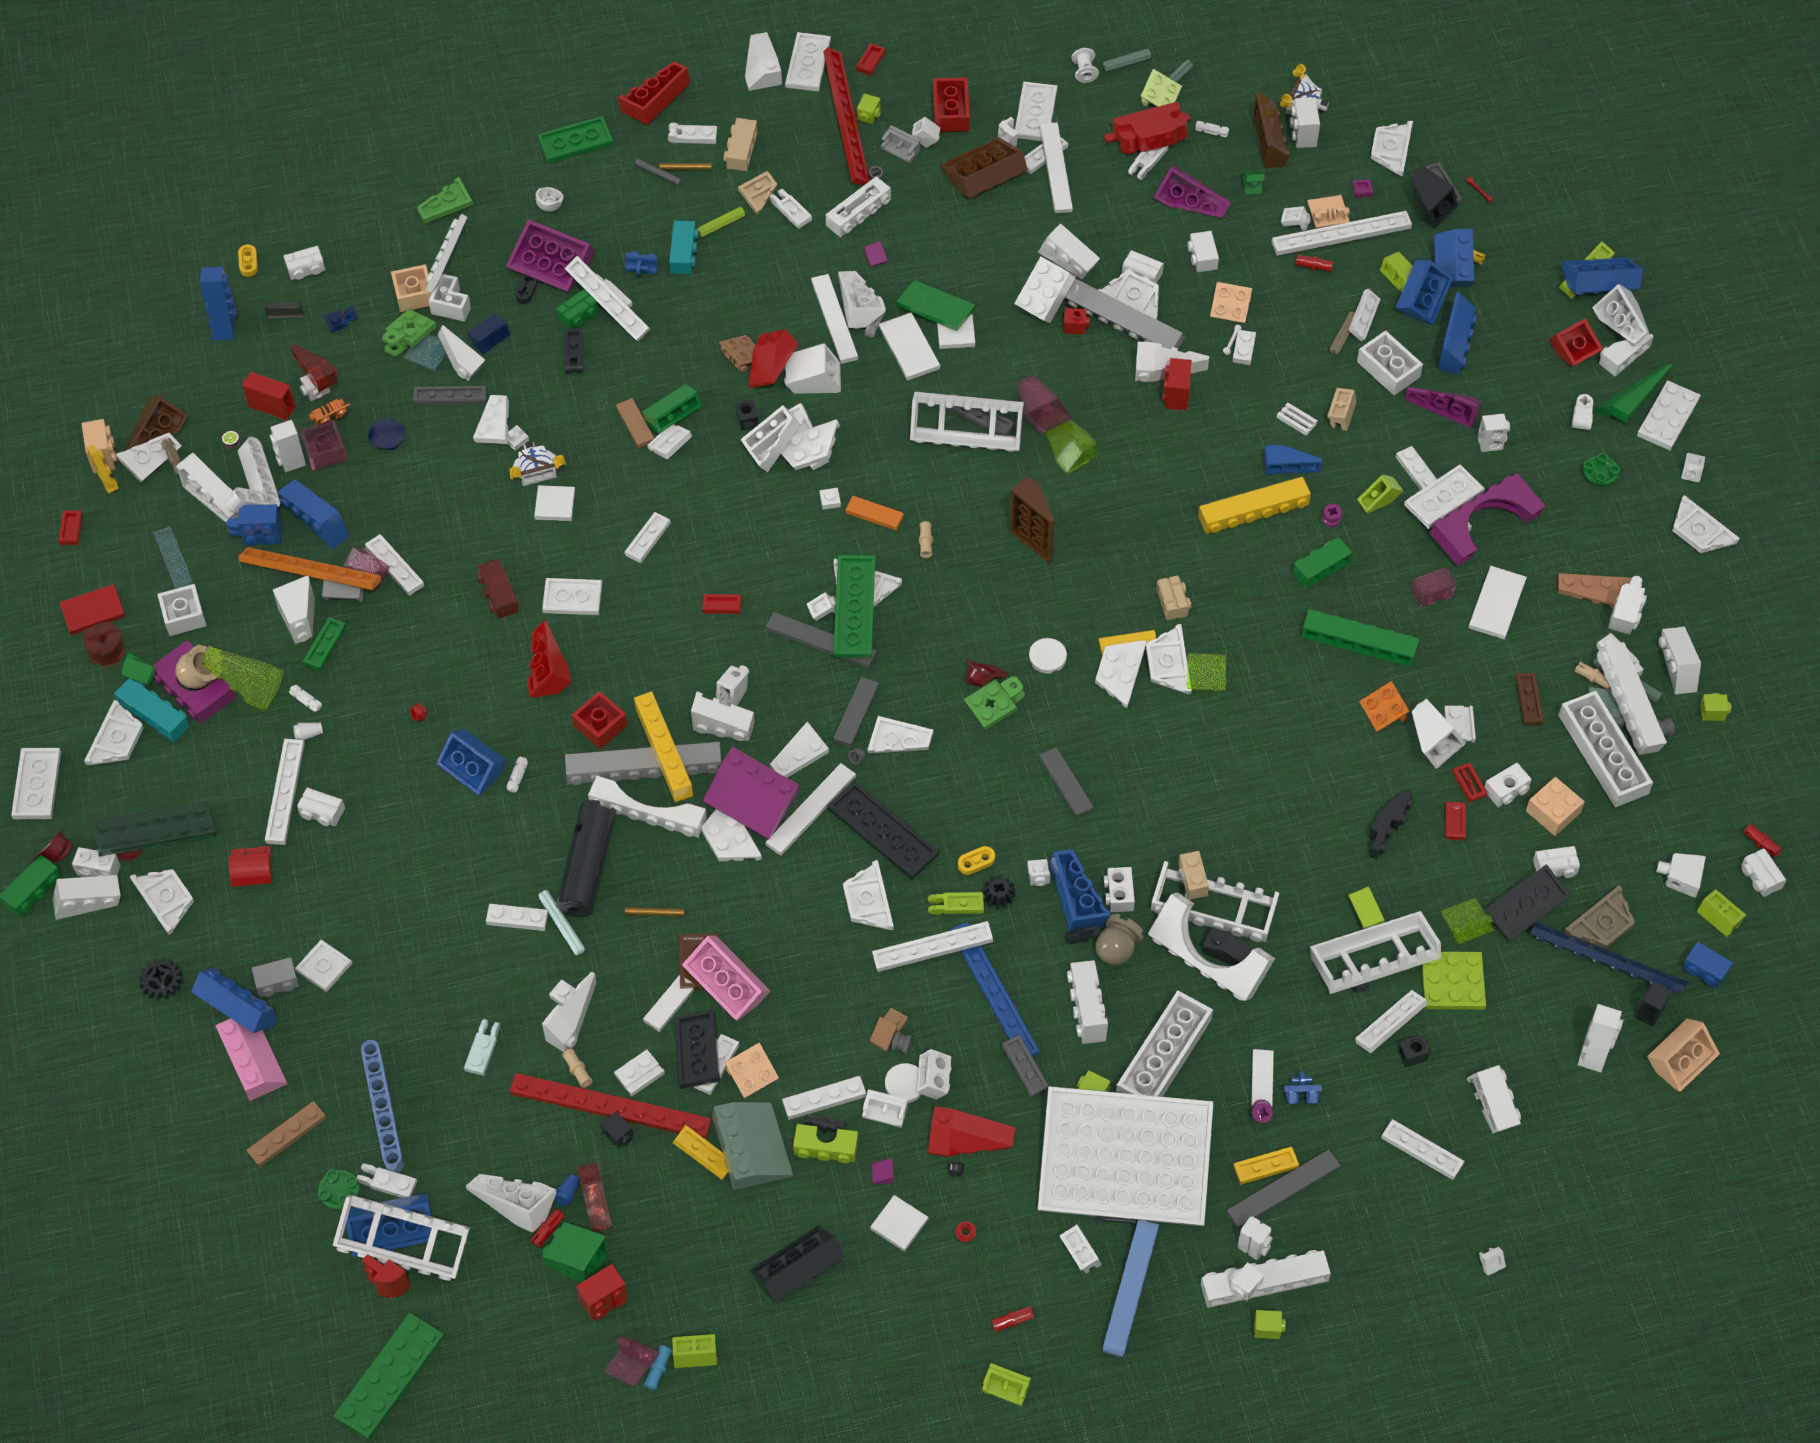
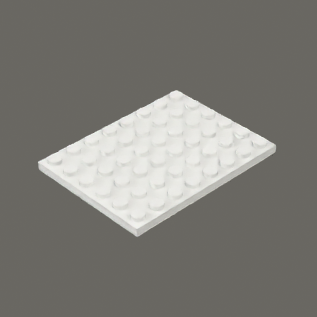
[1038,1087,1213,1226]

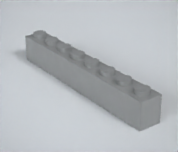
[1063,279,1185,351]
[565,742,721,785]

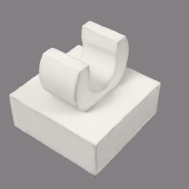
[507,425,529,451]
[1479,1247,1506,1275]

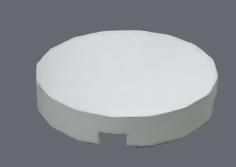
[1029,638,1067,674]
[885,1063,921,1103]

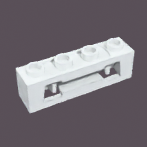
[826,177,891,238]

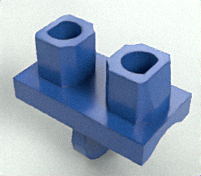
[625,251,657,276]
[1283,1071,1322,1104]

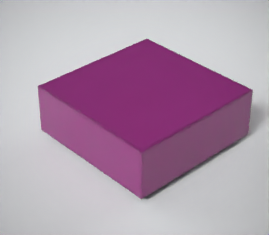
[1352,179,1373,198]

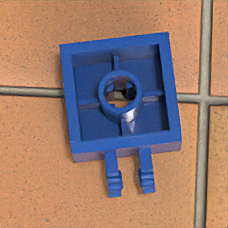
[226,504,283,545]

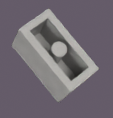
[252,957,299,997]

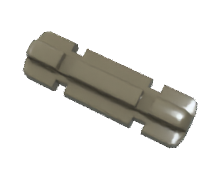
[161,438,181,474]

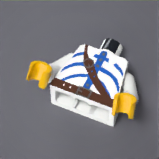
[1280,64,1329,114]
[509,442,566,486]

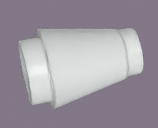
[293,722,323,740]

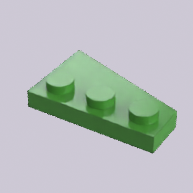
[417,177,473,224]

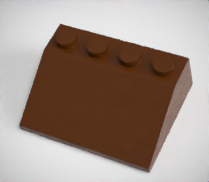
[940,137,1028,198]
[1010,477,1055,564]

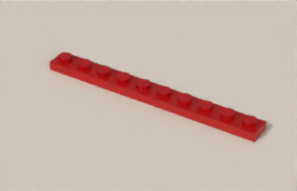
[823,47,870,186]
[510,1073,712,1140]

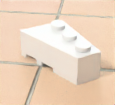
[1038,223,1100,279]
[53,875,120,920]

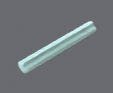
[539,890,585,955]

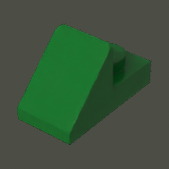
[1241,171,1265,195]
[122,652,156,685]

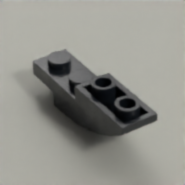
[1369,789,1414,859]

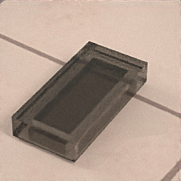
[264,302,303,318]

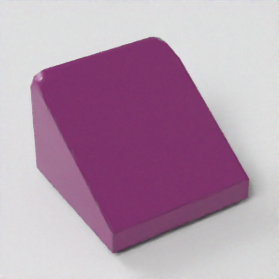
[864,241,888,267]
[872,1159,893,1184]

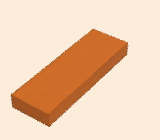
[845,496,904,531]

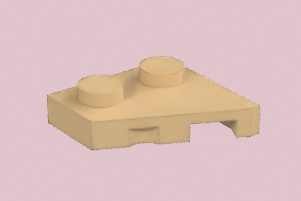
[738,171,777,215]

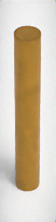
[659,163,712,170]
[625,907,685,917]

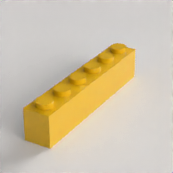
[1198,477,1311,534]
[634,692,693,802]

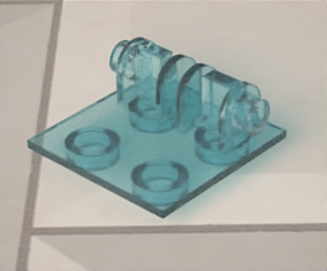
[403,334,447,371]

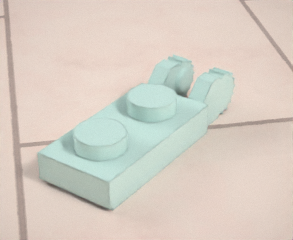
[464,1019,500,1076]

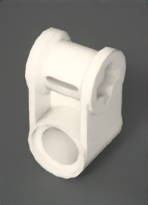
[1572,394,1593,430]

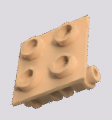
[1307,195,1350,228]
[1210,282,1252,323]
[724,1043,779,1098]

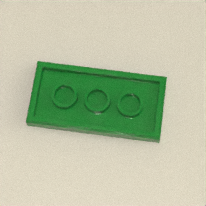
[537,116,614,164]
[896,280,976,331]

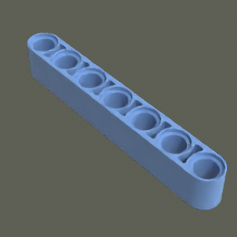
[361,1040,404,1173]
[1102,1219,1159,1357]

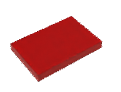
[59,584,125,635]

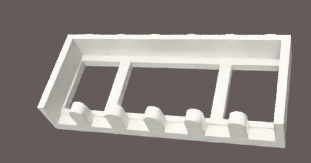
[910,392,1024,452]
[1151,861,1279,942]
[1310,911,1441,994]
[333,1194,471,1281]

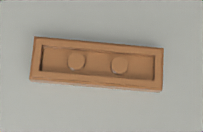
[616,399,654,448]

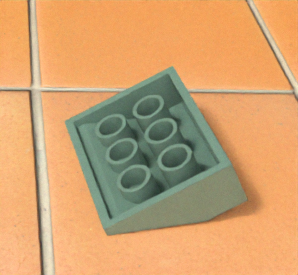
[712,1102,793,1190]

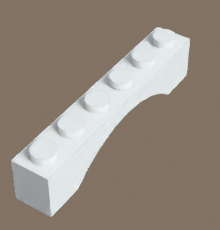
[588,776,707,838]

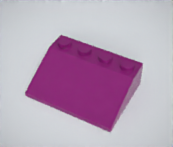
[506,220,595,292]
[703,747,800,839]

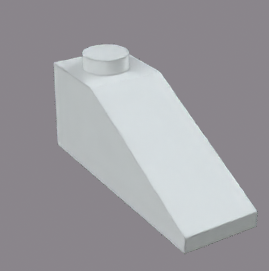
[438,325,485,381]
[1599,334,1654,376]

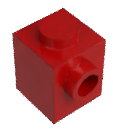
[1064,308,1090,334]

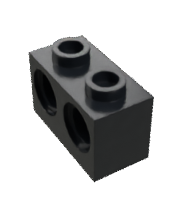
[1636,982,1672,1028]

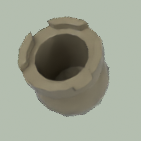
[1095,914,1144,966]

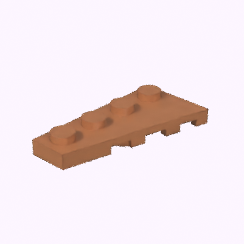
[1558,573,1632,608]

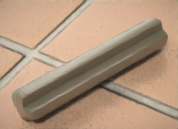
[1329,312,1356,355]

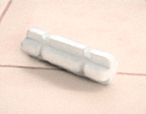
[1195,121,1229,138]
[289,685,322,712]
[507,757,528,793]

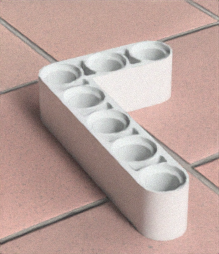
[225,437,280,513]

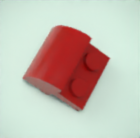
[229,846,272,887]
[362,1254,411,1298]

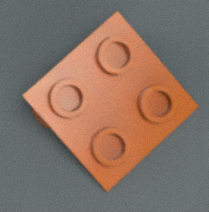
[309,399,350,428]
[1359,681,1410,732]

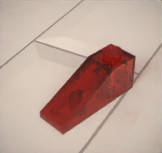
[290,344,338,392]
[577,1162,612,1232]

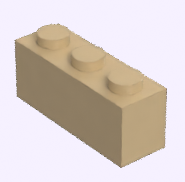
[724,118,758,171]

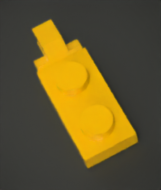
[86,444,118,494]

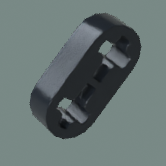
[515,274,538,304]

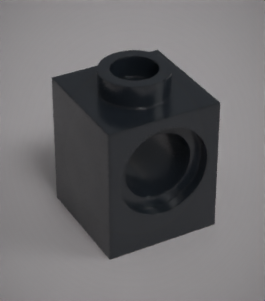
[735,399,759,431]
[1397,1035,1431,1068]
[600,1112,634,1149]

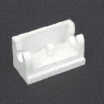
[862,1089,908,1128]
[1060,1225,1102,1273]

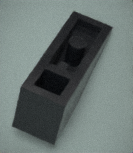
[1203,927,1253,966]

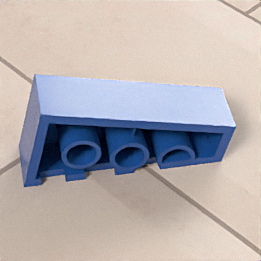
[200,267,238,340]
[278,479,349,549]
[1050,850,1111,932]

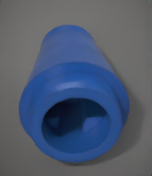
[554,1174,580,1206]

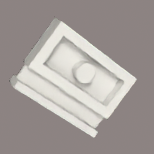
[647,424,692,459]
[1444,706,1476,743]
[614,1050,665,1097]

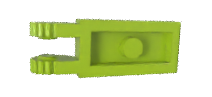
[928,892,984,915]

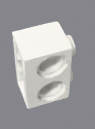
[1478,414,1510,452]
[72,847,121,877]
[1104,867,1135,912]
[916,1049,951,1100]

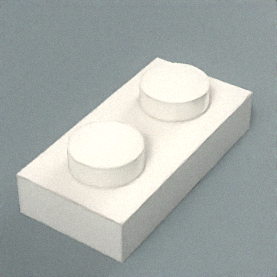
[1233,330,1256,365]

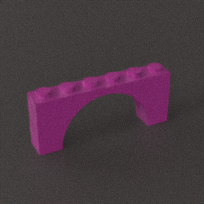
[1430,473,1545,566]

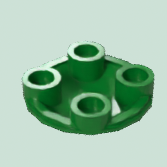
[1583,453,1620,485]
[318,1169,359,1209]

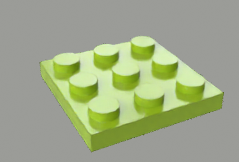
[1422,952,1486,1010]

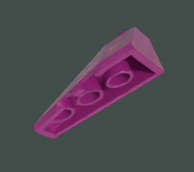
[1154,165,1231,218]
[1405,387,1483,428]

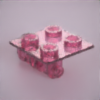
[604,1337,660,1387]

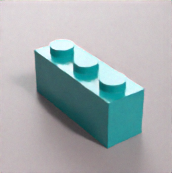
[669,221,699,274]

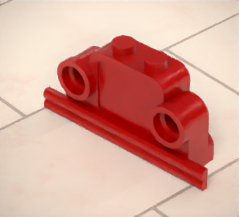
[1103,102,1191,154]

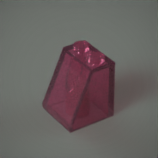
[1017,375,1073,434]

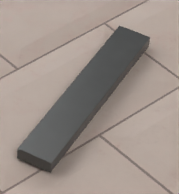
[766,612,877,669]
[1226,1149,1341,1229]

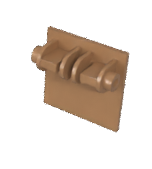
[719,335,755,372]

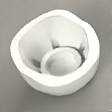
[536,187,563,212]

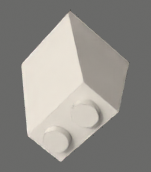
[784,343,841,394]
[273,576,315,644]
[1412,699,1465,769]

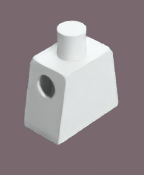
[716,666,749,707]
[1656,853,1706,898]

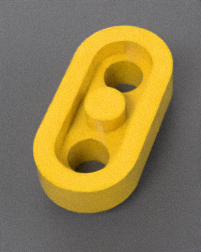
[238,245,258,277]
[958,846,995,875]

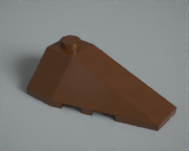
[125,395,189,451]

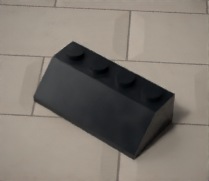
[749,1225,845,1303]

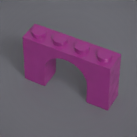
[152,640,237,724]

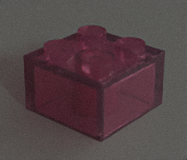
[299,420,347,471]

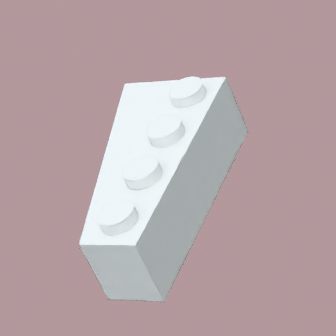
[176,453,239,522]
[1067,960,1108,1044]

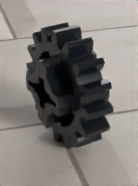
[138,958,183,1001]

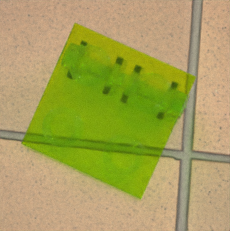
[1187,653,1226,691]
[1440,898,1494,945]

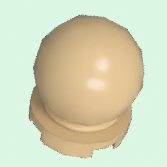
[175,645,223,689]

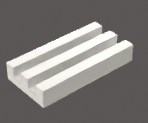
[1277,403,1317,436]

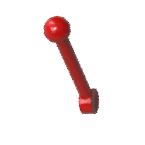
[1467,177,1493,203]

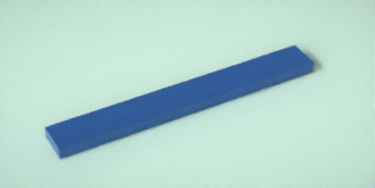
[950,922,1040,1057]

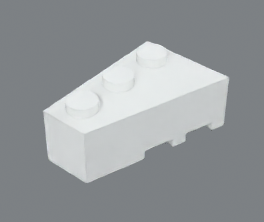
[741,405,800,473]
[269,420,306,472]
[1659,627,1701,694]
[691,692,755,741]
[1578,1004,1623,1072]
[1467,1065,1521,1133]

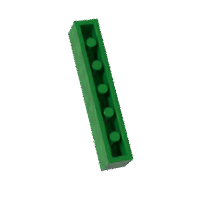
[1301,609,1419,667]

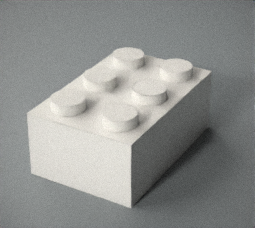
[1014,257,1076,323]
[1357,331,1423,395]

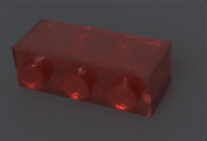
[476,558,519,619]

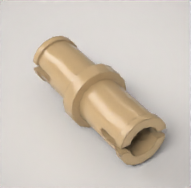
[919,521,933,558]
[1575,662,1610,689]
[562,1049,592,1088]

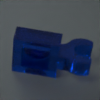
[324,306,358,333]

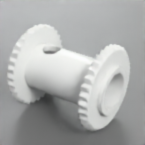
[1072,48,1099,83]

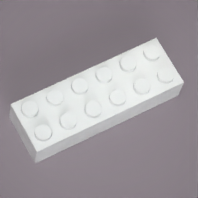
[1558,691,1653,807]
[1116,991,1213,1097]

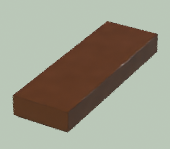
[1515,673,1544,726]

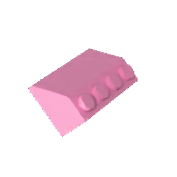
[682,936,770,1021]
[215,1019,287,1101]

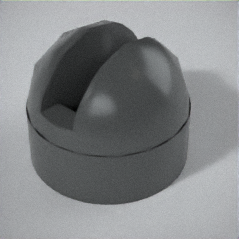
[869,166,883,180]
[848,748,865,765]

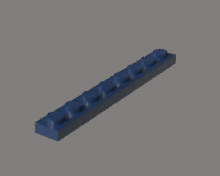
[1531,922,1688,994]

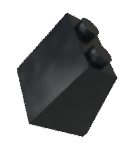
[1411,165,1458,229]

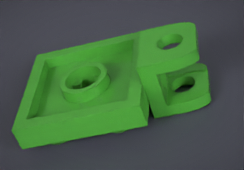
[382,309,437,356]
[964,676,1025,730]

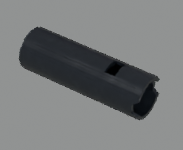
[556,800,617,917]

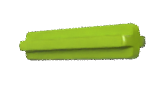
[697,207,745,237]

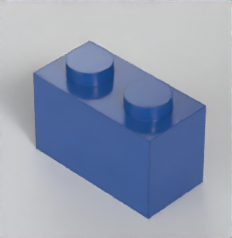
[1682,942,1733,989]

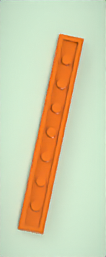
[239,547,381,590]

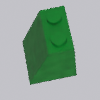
[542,1222,609,1283]

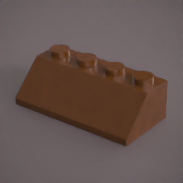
[1253,92,1289,168]

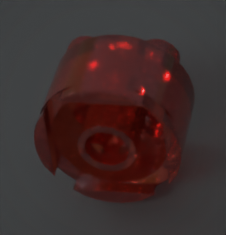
[83,621,125,666]

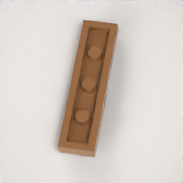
[247,1101,327,1168]

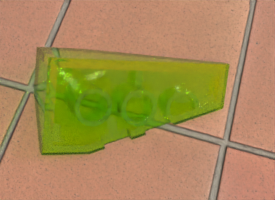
[1038,406,1097,474]
[202,646,284,711]

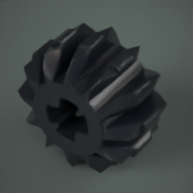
[982,875,1016,909]

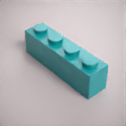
[114,678,190,742]

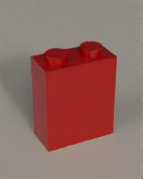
[242,372,296,420]

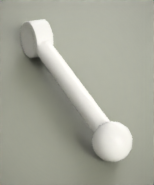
[1223,325,1241,355]

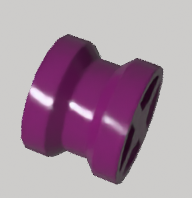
[1322,504,1342,527]
[1251,1099,1273,1123]

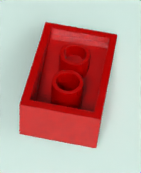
[749,329,798,388]

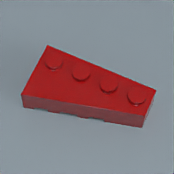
[618,61,691,125]

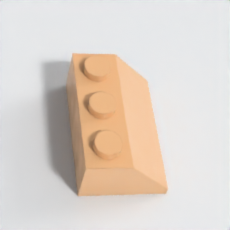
[1647,1019,1720,1092]

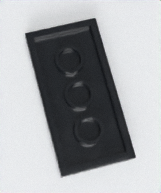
[1484,864,1571,942]
[675,1010,720,1089]

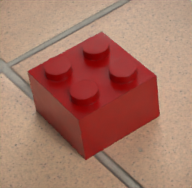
[1162,358,1192,410]
[572,691,628,749]
[576,1264,628,1321]

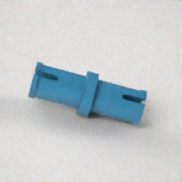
[643,1345,672,1390]

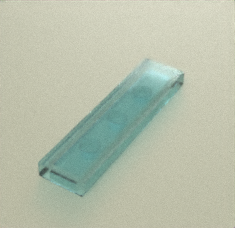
[153,526,194,589]

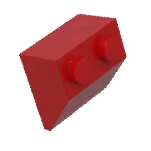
[1549,318,1603,367]

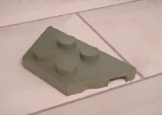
[1564,885,1635,949]

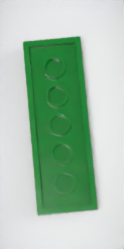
[833,555,876,658]
[333,1313,445,1440]

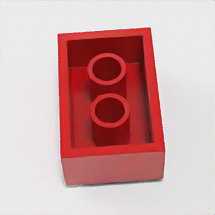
[933,78,970,132]

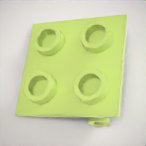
[1140,69,1182,107]

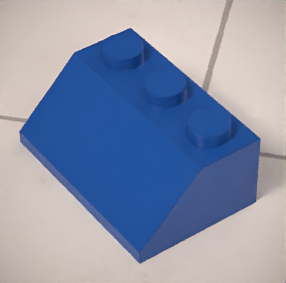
[1434,229,1474,287]
[1396,260,1453,325]
[436,729,507,795]

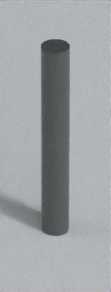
[635,159,682,186]

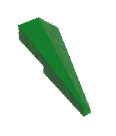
[1595,363,1673,423]

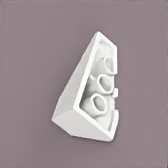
[745,32,782,91]
[838,271,885,329]
[1592,284,1649,345]
[1135,342,1209,382]
[542,972,597,1052]
[466,1174,556,1233]

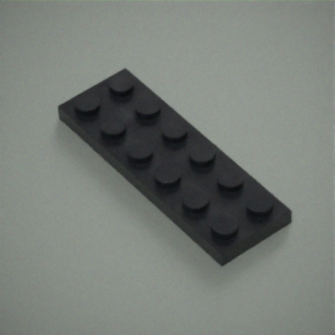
[827,781,939,880]

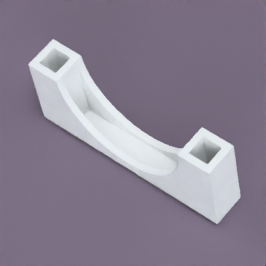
[1148,892,1275,1001]

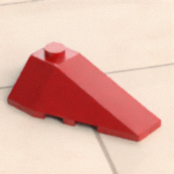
[527,621,571,698]
[928,1107,1016,1157]

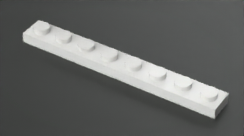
[1272,211,1412,256]

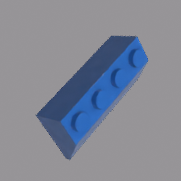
[1562,257,1643,295]
[1438,292,1477,374]
[191,968,277,1033]
[346,1193,436,1257]

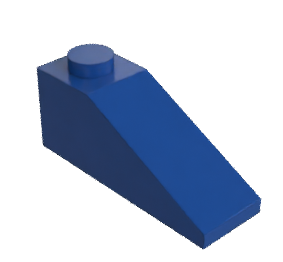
[1264,445,1322,475]

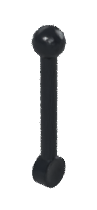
[1095,1216,1138,1226]

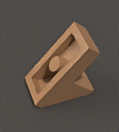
[870,1008,908,1052]

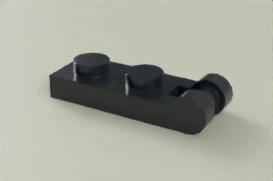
[564,328,584,374]

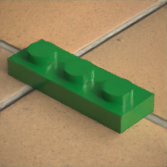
[303,617,346,672]

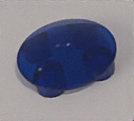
[368,419,405,451]

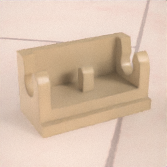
[1328,388,1356,431]

